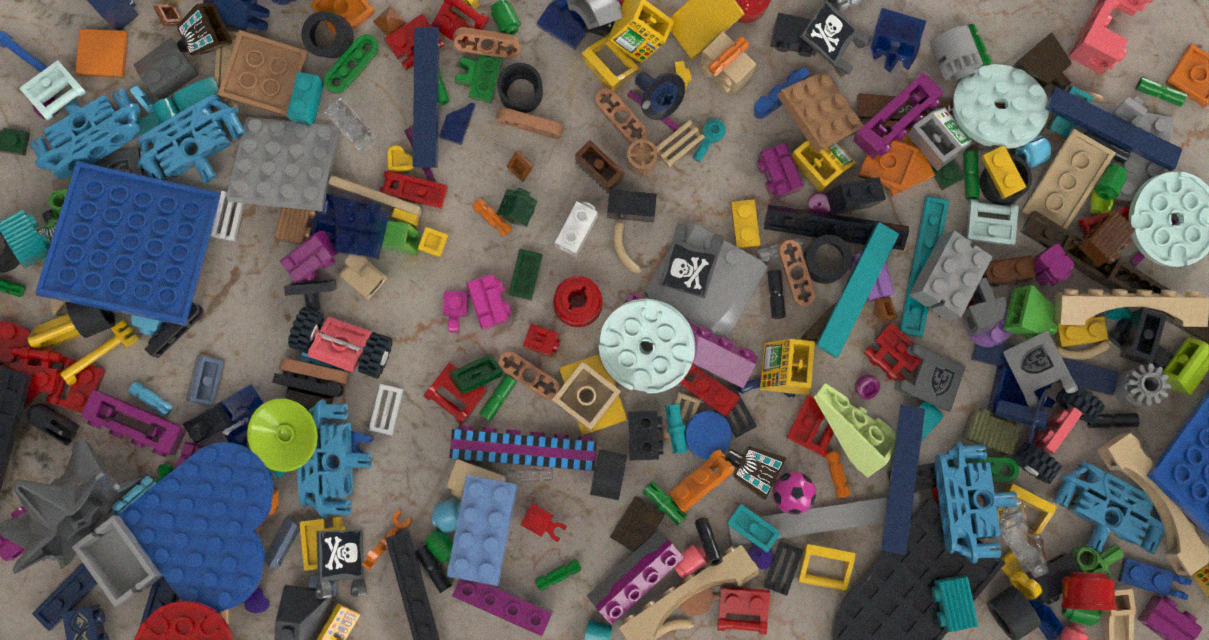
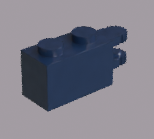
[203,0,270,31]

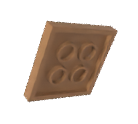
[218,30,308,118]
[777,70,863,153]

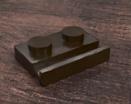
[800,302,836,343]
[610,496,665,552]

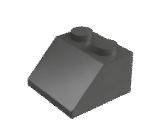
[133,38,199,100]

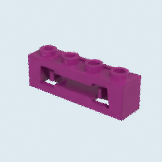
[853,72,944,160]
[81,390,186,457]

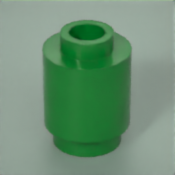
[491,0,521,35]
[1095,164,1127,200]
[424,528,454,564]
[1061,608,1102,626]

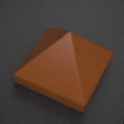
[153,4,182,26]
[373,6,406,36]
[506,150,534,182]
[873,297,897,322]

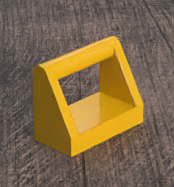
[582,35,640,92]
[28,314,81,349]
[997,484,1057,540]
[798,543,856,591]

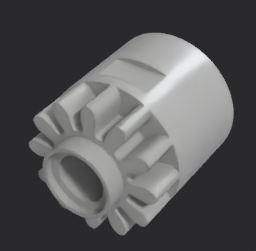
[930,26,983,82]
[1114,363,1171,408]

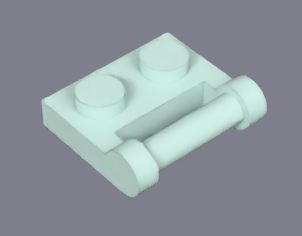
[19,60,86,121]
[966,199,1018,246]

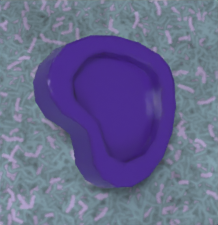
[748,545,773,570]
[244,588,270,613]

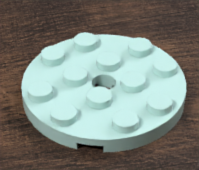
[952,64,1049,149]
[1129,172,1209,267]
[599,299,695,393]

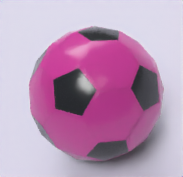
[773,471,816,515]

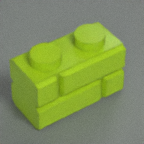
[1162,337,1209,396]

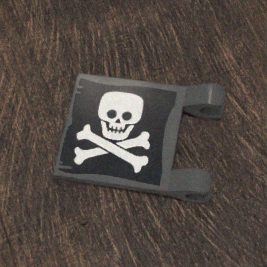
[800,0,871,77]
[659,224,724,299]
[315,530,367,599]

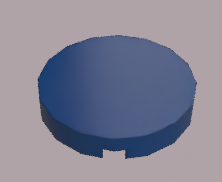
[684,411,731,459]

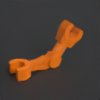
[362,510,413,570]

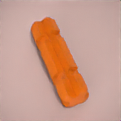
[708,37,749,76]
[472,198,512,237]
[826,451,850,498]

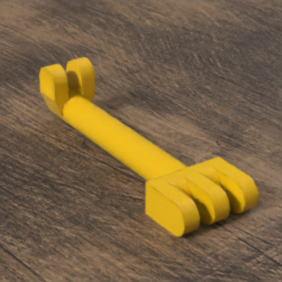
[59,320,140,386]

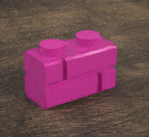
[466,274,512,330]

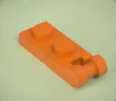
[668,450,734,512]

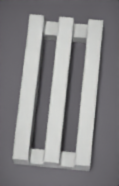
[211,191,245,242]
[369,384,404,436]

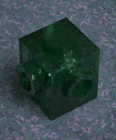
[496,188,538,227]

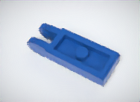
[754,67,809,119]
[1118,558,1192,600]

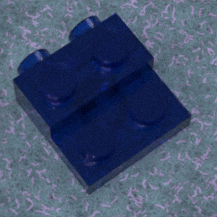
[334,199,390,260]

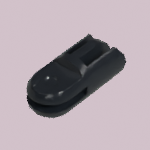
[26,403,80,446]

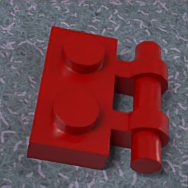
[384,13,445,70]
[864,323,921,382]
[10,345,63,394]

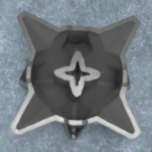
[0,440,145,574]

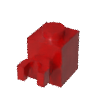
[523,324,561,358]
[520,503,567,542]

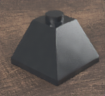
[274,585,333,640]

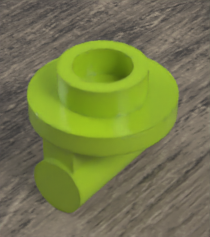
[1090,188,1113,215]

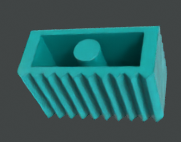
[286,72,324,125]
[0,209,50,268]
[932,575,979,632]

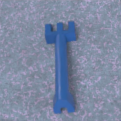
[0,31,48,73]

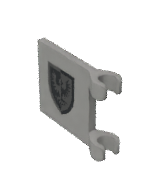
[1003,331,1078,409]

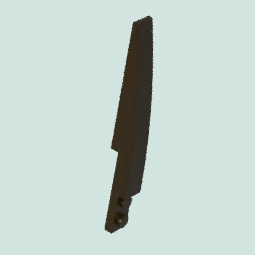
[1020,211,1209,344]

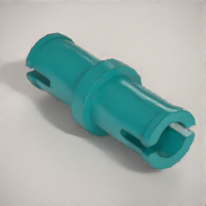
[665,403,688,454]

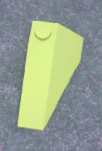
[814,383,896,478]

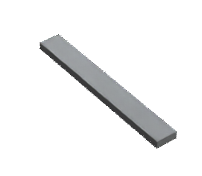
[727,493,921,546]

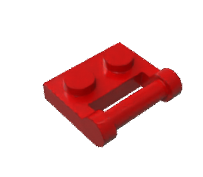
[431,0,489,45]
[46,356,106,413]
[423,362,488,425]
[786,395,834,458]
[717,586,770,635]

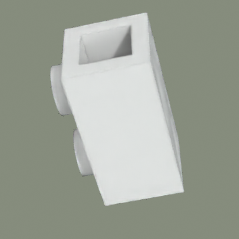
[555,201,598,257]

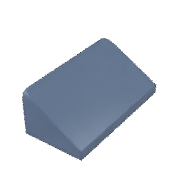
[186,355,224,407]
[264,517,300,569]

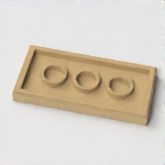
[1021,129,1116,230]

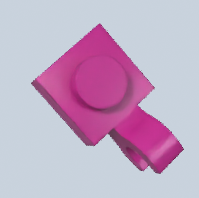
[443,291,469,333]

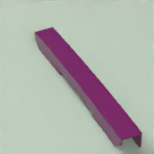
[628,90,680,131]

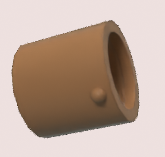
[627,139,658,177]

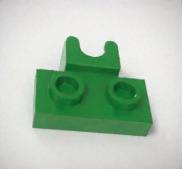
[454,54,502,104]

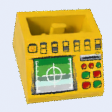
[607,0,674,63]
[791,140,856,192]
[760,339,815,395]

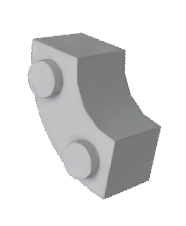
[566,0,623,29]

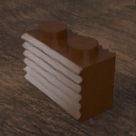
[575,140,624,193]
[1078,210,1136,267]
[981,255,1036,287]

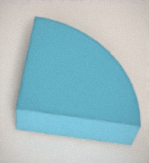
[130,86,154,114]

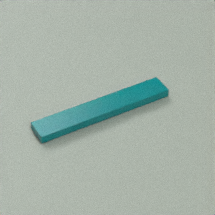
[899,196,950,338]
[815,222,899,358]

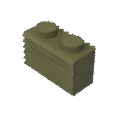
[962,408,1022,456]

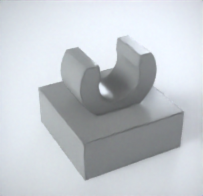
[1112,96,1147,125]

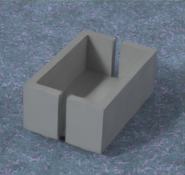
[909,230,992,321]
[72,516,163,607]

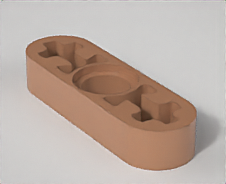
[453,27,521,59]
[595,88,647,144]
[495,107,564,139]
[778,239,815,306]
[498,351,560,400]
[279,358,349,385]

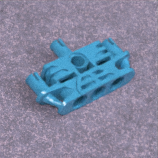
[30,89,140,179]
[137,95,246,183]
[297,399,373,519]
[935,441,1018,564]
[1053,461,1165,554]

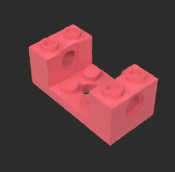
[1068,0,1153,74]

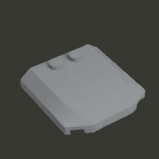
[645,221,768,338]

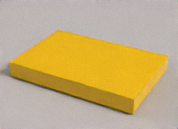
[670,0,745,59]
[559,354,627,436]

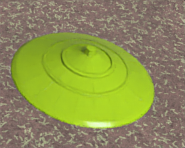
[247,398,318,472]

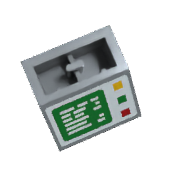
[907,107,975,171]

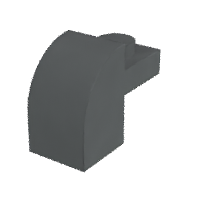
[962,278,1006,337]

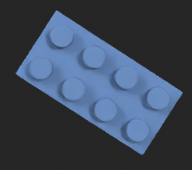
[447,475,518,586]

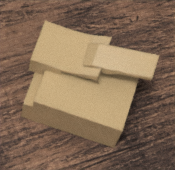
[339,250,388,300]

